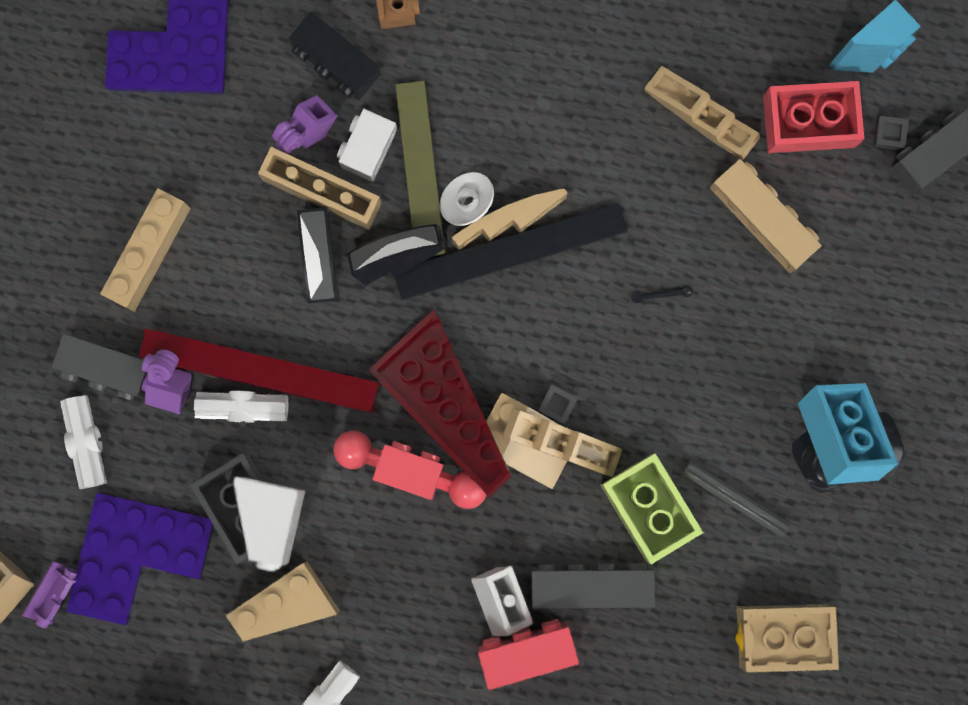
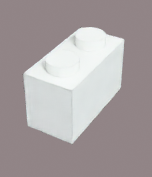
[337,109,397,182]
[471,566,533,636]

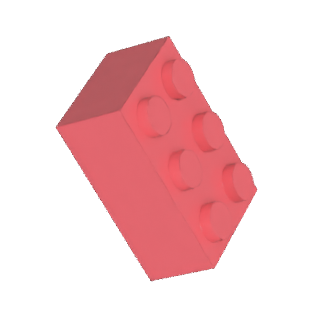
[763,81,865,153]
[478,618,579,690]

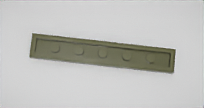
[395,81,445,257]

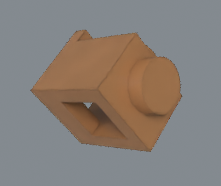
[376,0,420,29]

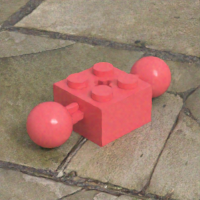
[333,430,486,509]

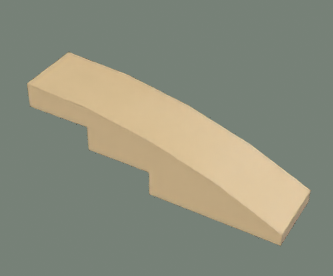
[644,66,760,161]
[451,188,568,251]
[503,409,622,477]

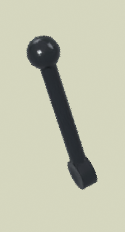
[631,286,693,304]

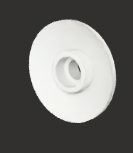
[440,172,494,226]

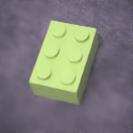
[600,453,703,564]

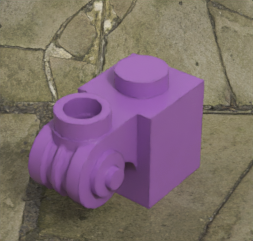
[272,95,337,154]
[142,350,192,414]

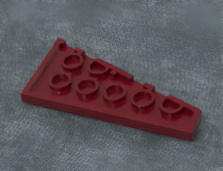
[369,309,512,498]

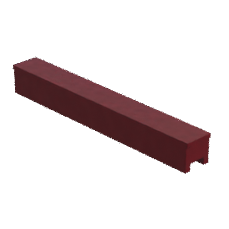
[139,328,381,413]

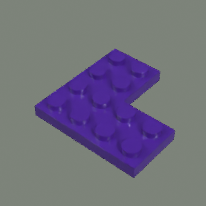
[105,0,229,94]
[66,493,214,625]

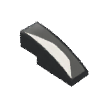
[297,207,338,304]
[347,224,445,286]

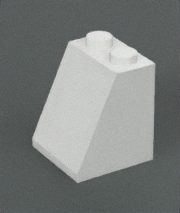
[234,477,305,571]

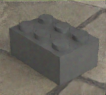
[190,453,265,565]

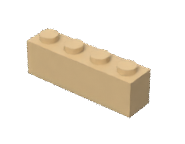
[258,147,382,230]
[710,159,822,273]
[100,188,191,312]

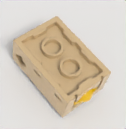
[735,604,839,672]

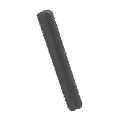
[682,462,790,537]

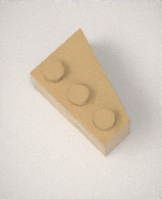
[226,561,340,641]

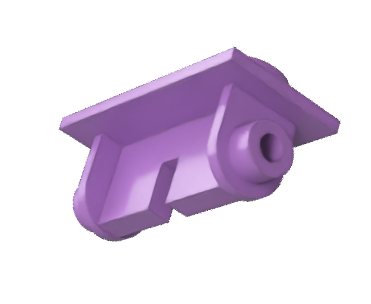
[23,561,77,629]

